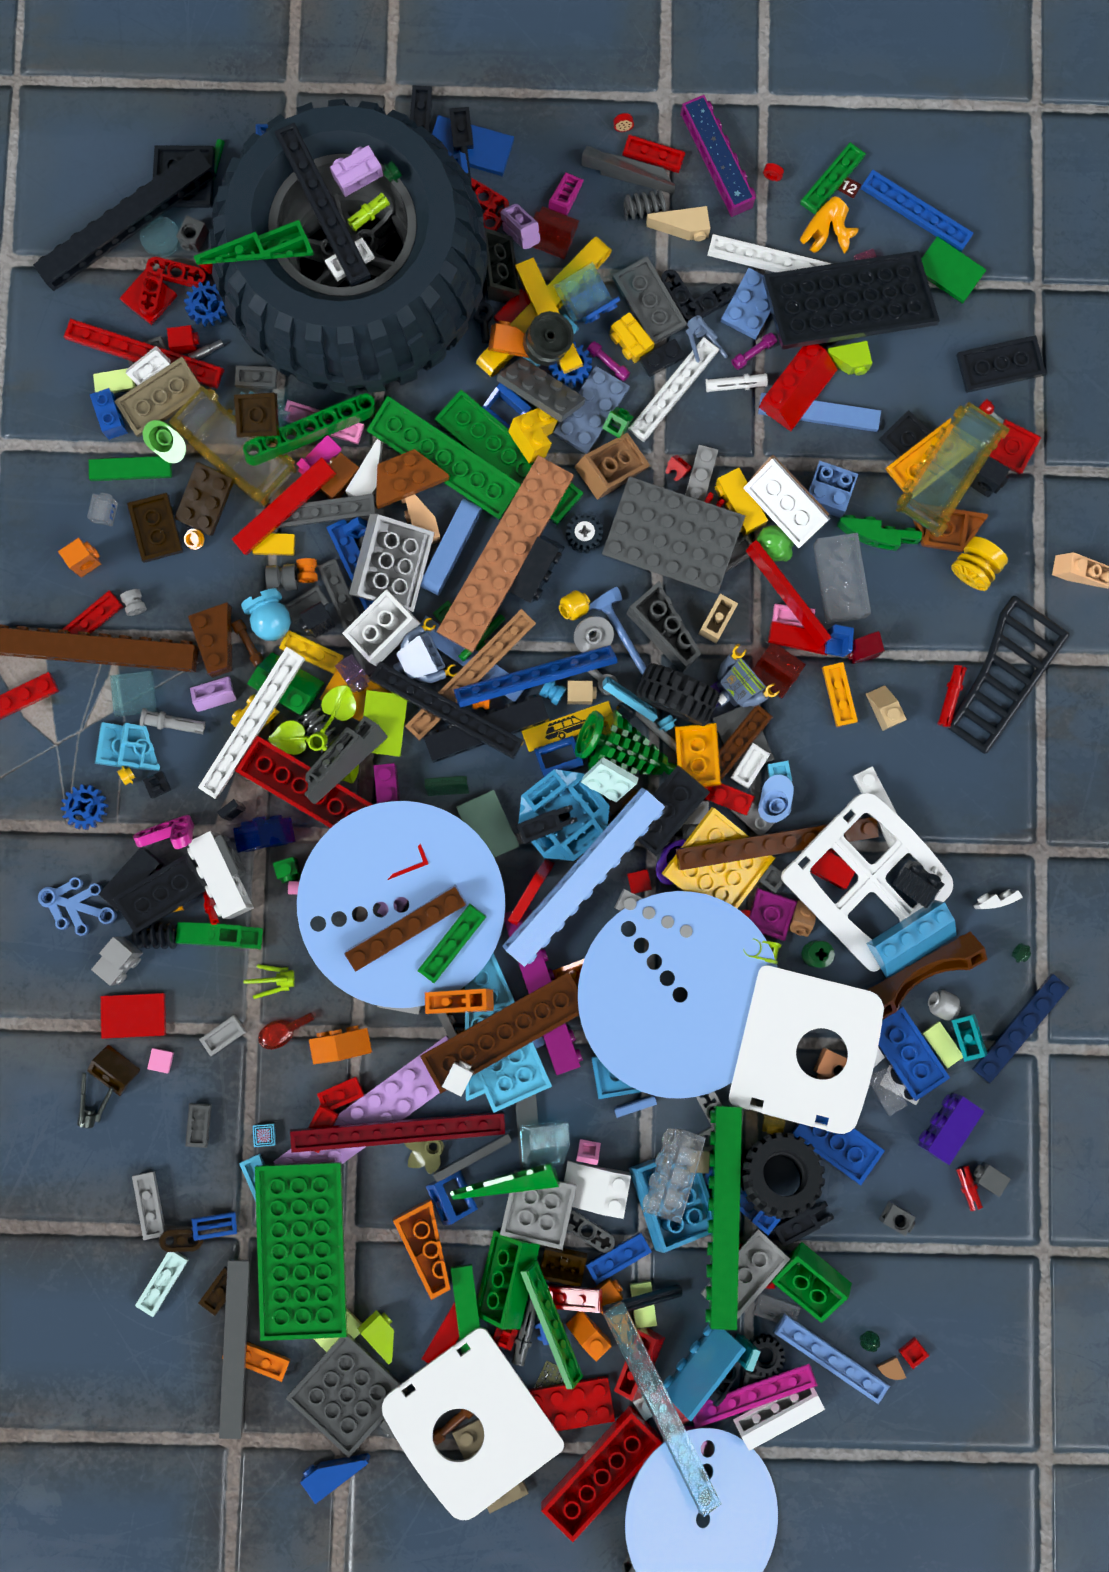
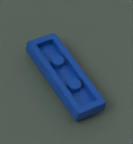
[586,1232,652,1285]

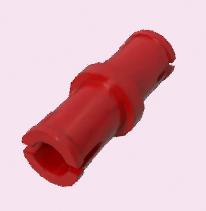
[955,1165,983,1211]

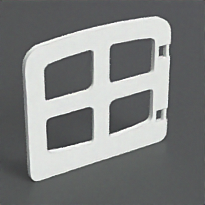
[781,793,953,972]

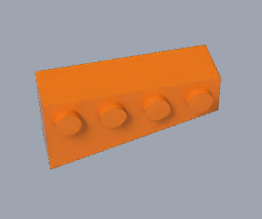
[392,1198,450,1300]

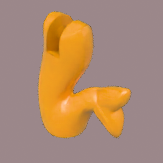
[800,196,859,253]

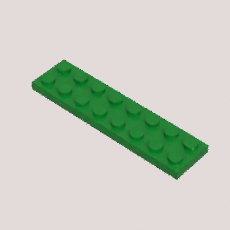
[434,390,583,525]
[366,396,521,520]

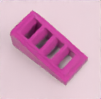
[548,172,584,218]

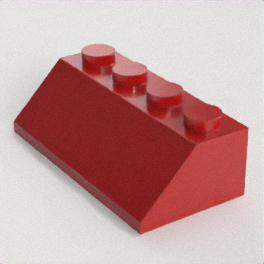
[758,344,838,431]

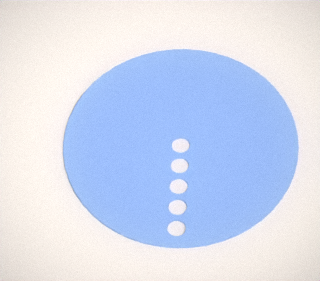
[297,801,505,1008]
[578,891,778,1098]

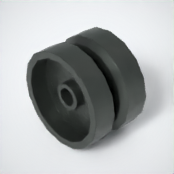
[523,311,574,366]

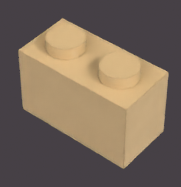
[699,594,738,643]

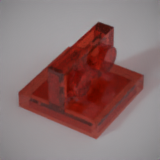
[533,206,579,259]
[752,643,806,699]

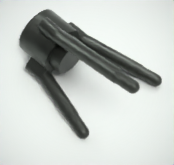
[77,1072,114,1128]

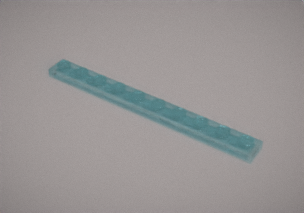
[603,1302,722,1517]

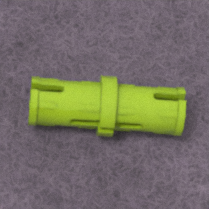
[347,193,390,232]

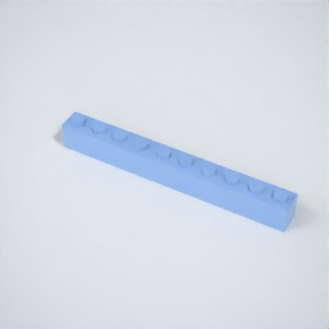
[503,788,665,967]

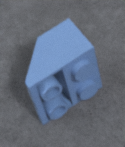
[808,461,858,518]

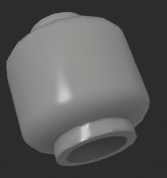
[928,990,961,1020]

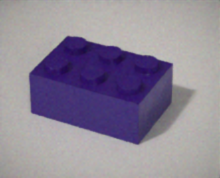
[918,1093,985,1165]

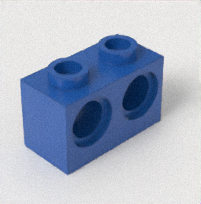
[90,388,128,440]

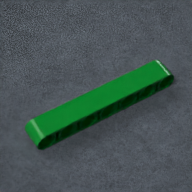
[243,393,375,466]

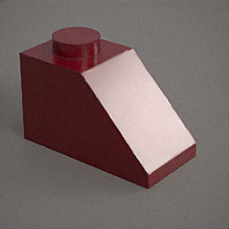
[847,631,885,664]

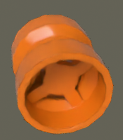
[296,558,318,583]

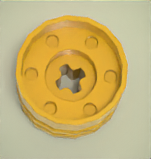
[951,536,1008,591]

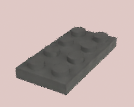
[612,256,687,344]
[497,357,586,422]

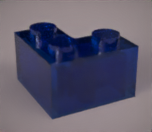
[233,815,296,853]

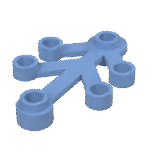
[38,877,117,936]

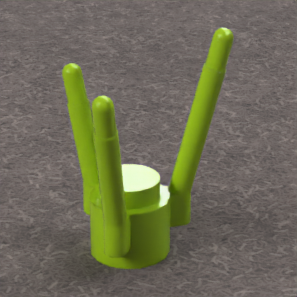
[243,964,295,999]

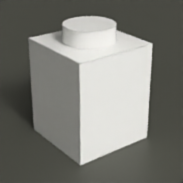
[442,1060,474,1096]

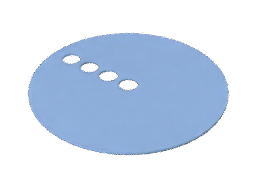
[625,1428,778,1572]

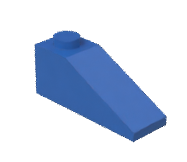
[300,1453,371,1504]

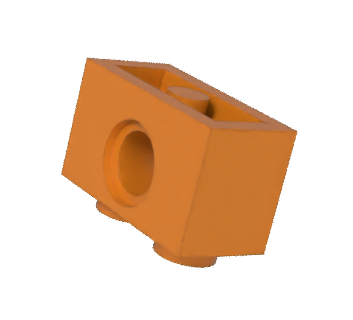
[58,538,101,578]

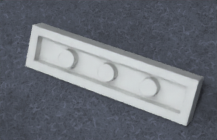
[853,766,897,848]

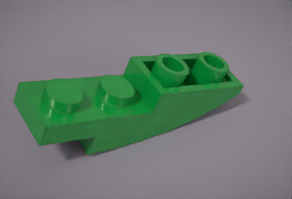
[837,515,922,551]
[175,922,263,950]

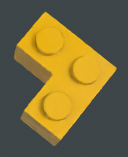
[508,408,558,464]

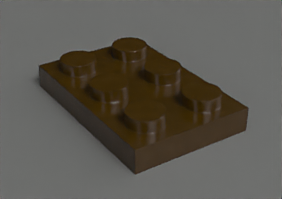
[174,462,235,536]
[127,493,183,563]

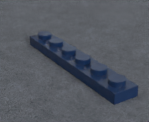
[972,974,1069,1084]

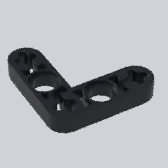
[661,270,734,323]

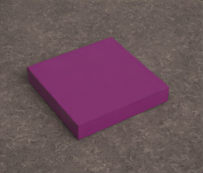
[749,888,798,941]

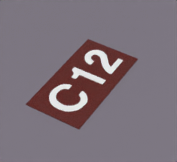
[838,178,861,199]

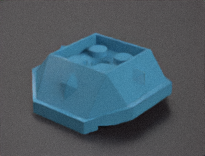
[518,769,610,861]

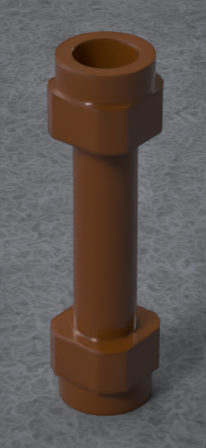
[231,619,264,668]
[433,1409,474,1445]

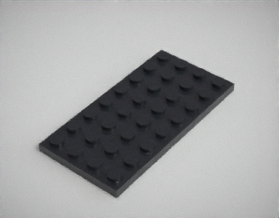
[763,251,940,350]

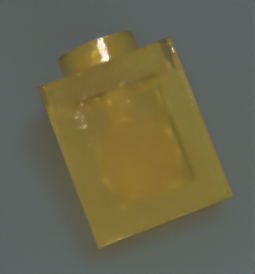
[762,1114,785,1135]

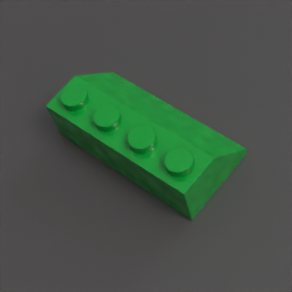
[477,1230,540,1329]

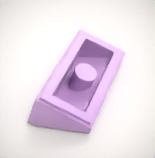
[190,676,236,712]

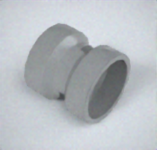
[120,589,147,616]

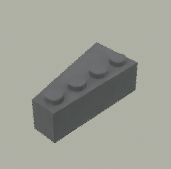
[626,581,701,673]

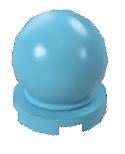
[241,588,291,641]

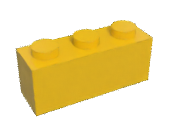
[715,467,768,536]

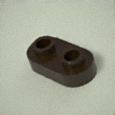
[159,1229,203,1252]

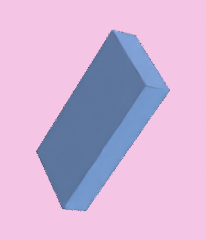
[614,1095,657,1118]

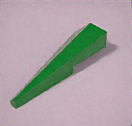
[194,220,314,265]
[450,1162,560,1200]

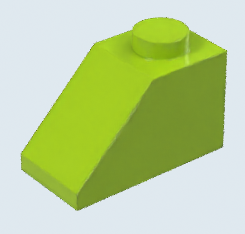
[827,341,872,376]
[357,1310,394,1364]

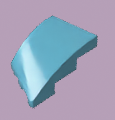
[95,722,160,771]

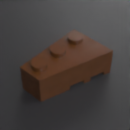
[188,602,232,678]

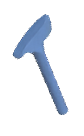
[589,587,646,675]

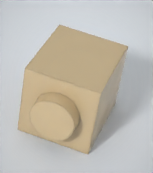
[567,681,597,705]

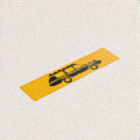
[522,701,613,752]

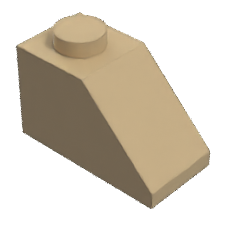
[866,686,907,731]

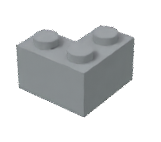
[91,937,143,986]

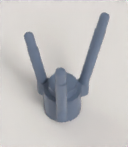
[686,315,728,363]

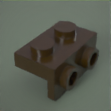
[541,1246,587,1287]

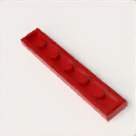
[232,457,337,555]
[746,540,831,648]

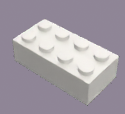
[187,831,254,919]

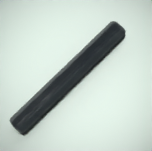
[602,1284,683,1318]

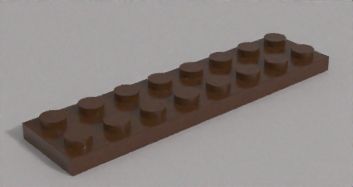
[420,972,579,1094]

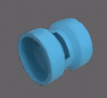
[539,681,567,706]

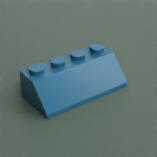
[866,900,957,978]

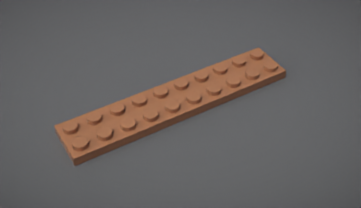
[437,455,574,653]

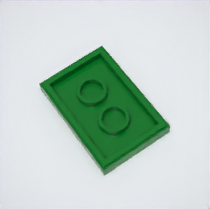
[921,236,986,304]

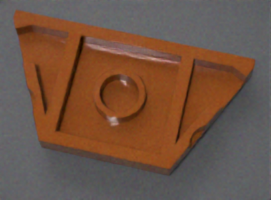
[376,449,449,509]
[908,502,988,552]

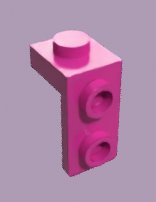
[297,435,342,475]

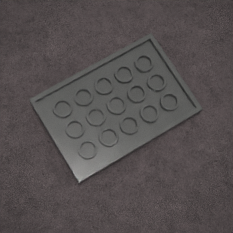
[602,476,745,595]

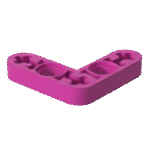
[133,815,194,849]

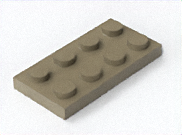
[114,357,206,437]
[452,1418,529,1513]

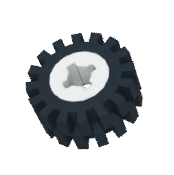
[566,513,603,553]

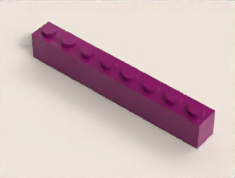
[504,909,583,1075]

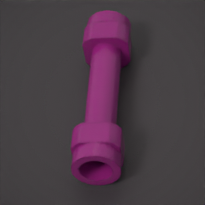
[731,332,777,370]
[587,341,631,382]

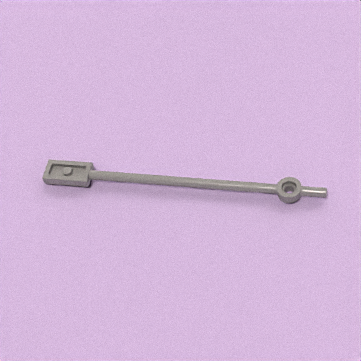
[588,669,774,835]

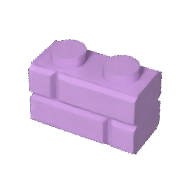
[330,146,383,197]
[501,204,540,249]

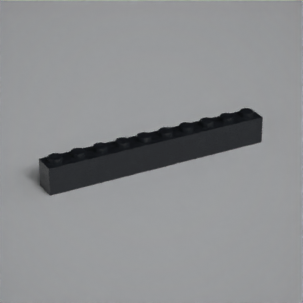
[33,148,217,291]

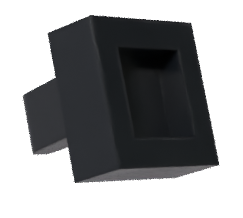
[142,771,171,799]

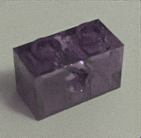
[335,654,370,692]

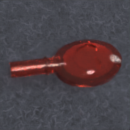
[258,1012,314,1050]

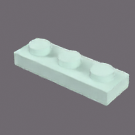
[135,1252,189,1317]

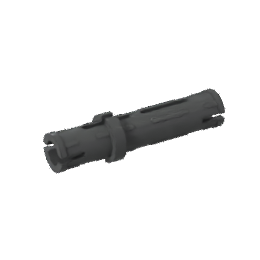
[511,1297,537,1366]

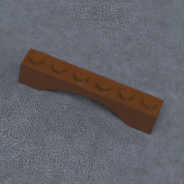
[344,884,466,972]
[867,931,987,1020]

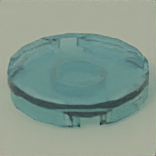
[139,216,179,258]

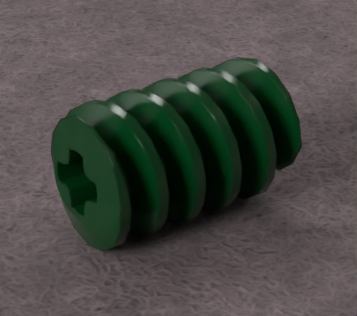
[801,941,835,968]

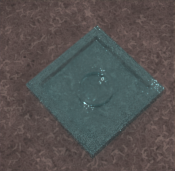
[110,671,157,717]

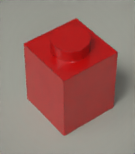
[167,325,200,354]

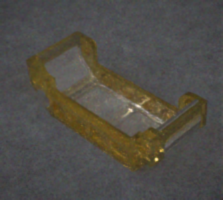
[169,386,297,507]

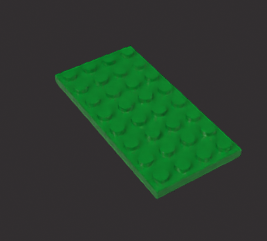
[255,1162,348,1341]

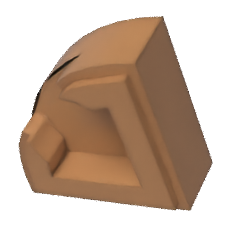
[876,1356,906,1380]

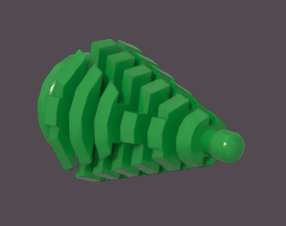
[575,710,677,775]

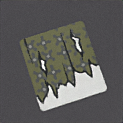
[534,1361,564,1388]

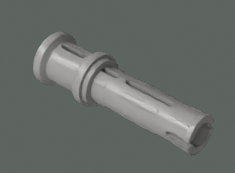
[140,708,205,735]

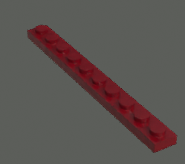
[290,1111,505,1153]

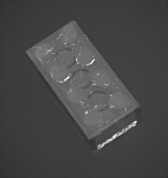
[813,533,871,624]
[643,1128,706,1224]

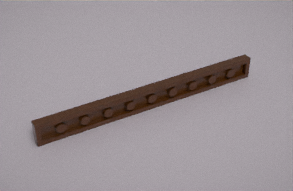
[676,816,879,870]

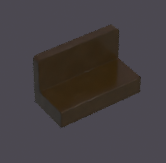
[87,1045,140,1096]

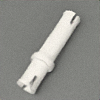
[706,373,768,392]

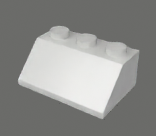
[342,589,420,666]

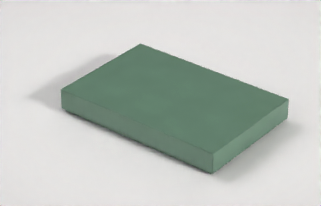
[456,790,520,858]

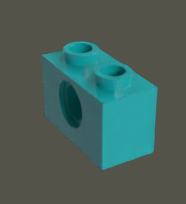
[952,1014,988,1062]

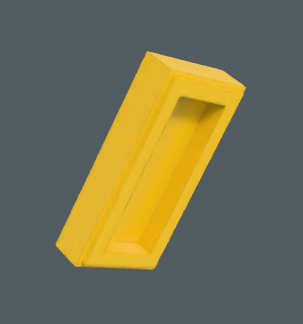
[253,533,295,556]

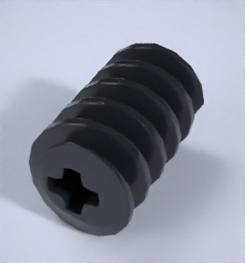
[132,923,178,949]

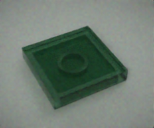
[425,776,469,796]

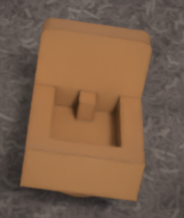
[789,900,816,937]

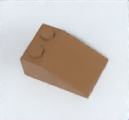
[575,433,650,500]

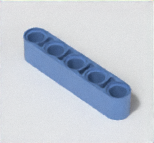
[420,499,482,596]

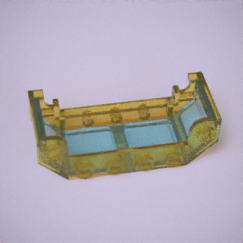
[896,402,1010,537]

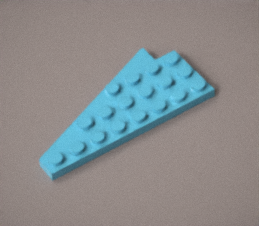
[465,952,552,1113]

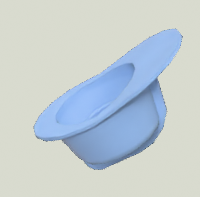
[758,774,794,823]

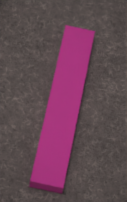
[693,1364,818,1429]

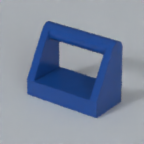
[482,383,532,429]
[534,736,584,777]
[426,1170,478,1225]

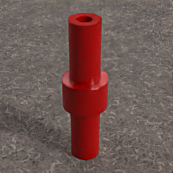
[203,892,219,925]

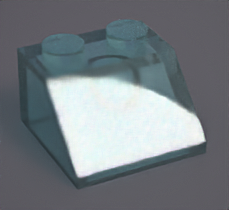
[520,1121,570,1170]

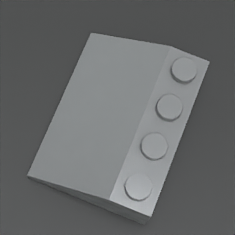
[349,514,435,612]

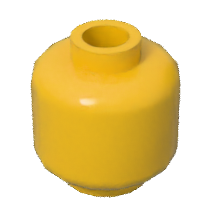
[559,590,590,621]

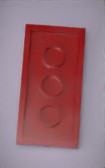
[528,1375,615,1432]

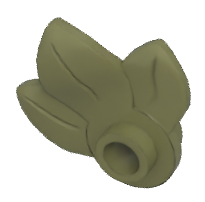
[404,1140,444,1174]

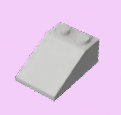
[564,1161,631,1219]

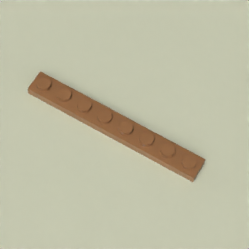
[405,609,536,741]

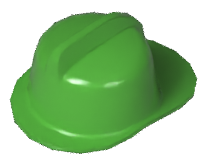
[143,420,186,463]

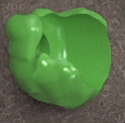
[757,525,794,562]

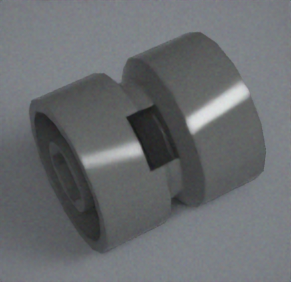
[265,564,299,591]

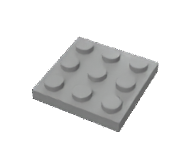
[500,1170,577,1250]

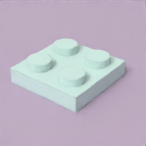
[581,757,639,802]

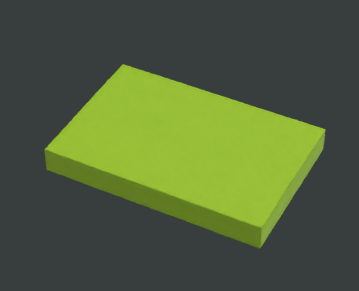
[363,690,407,757]

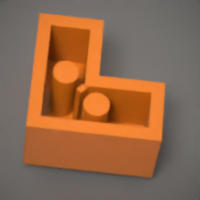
[309,1025,372,1064]

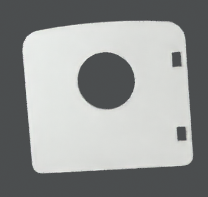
[729,965,884,1134]
[382,1327,564,1520]

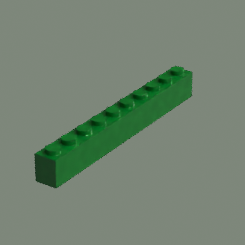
[705,1106,742,1330]

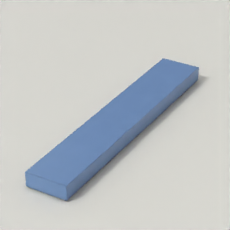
[758,393,881,432]
[420,616,525,702]
[773,1313,890,1404]

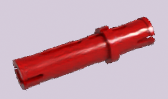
[937,665,967,727]

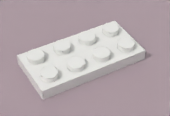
[744,458,830,548]

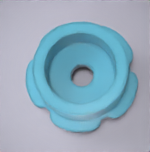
[657,714,677,732]

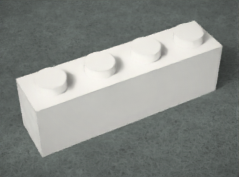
[733,1387,825,1451]

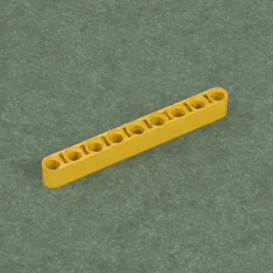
[476,236,612,377]

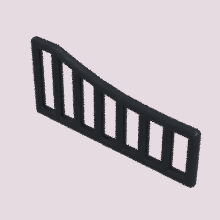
[947,596,1069,754]

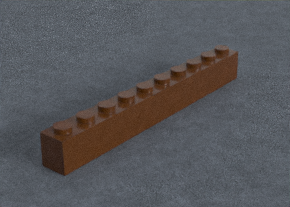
[0,624,199,673]

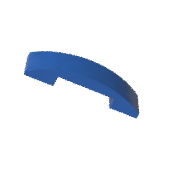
[703,1167,781,1235]

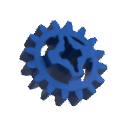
[184,281,227,327]
[549,342,592,387]
[60,784,108,830]

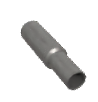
[188,339,224,360]

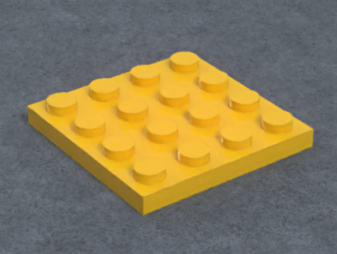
[661,807,775,909]

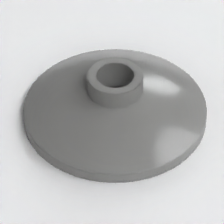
[574,616,614,653]

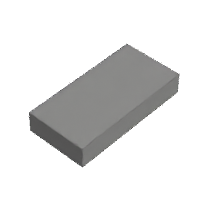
[199,1015,247,1056]

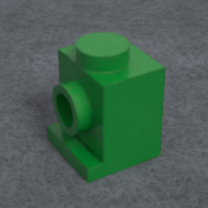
[602,407,634,439]
[273,857,301,884]

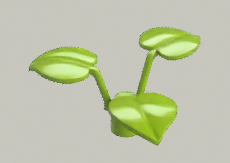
[268,685,359,783]

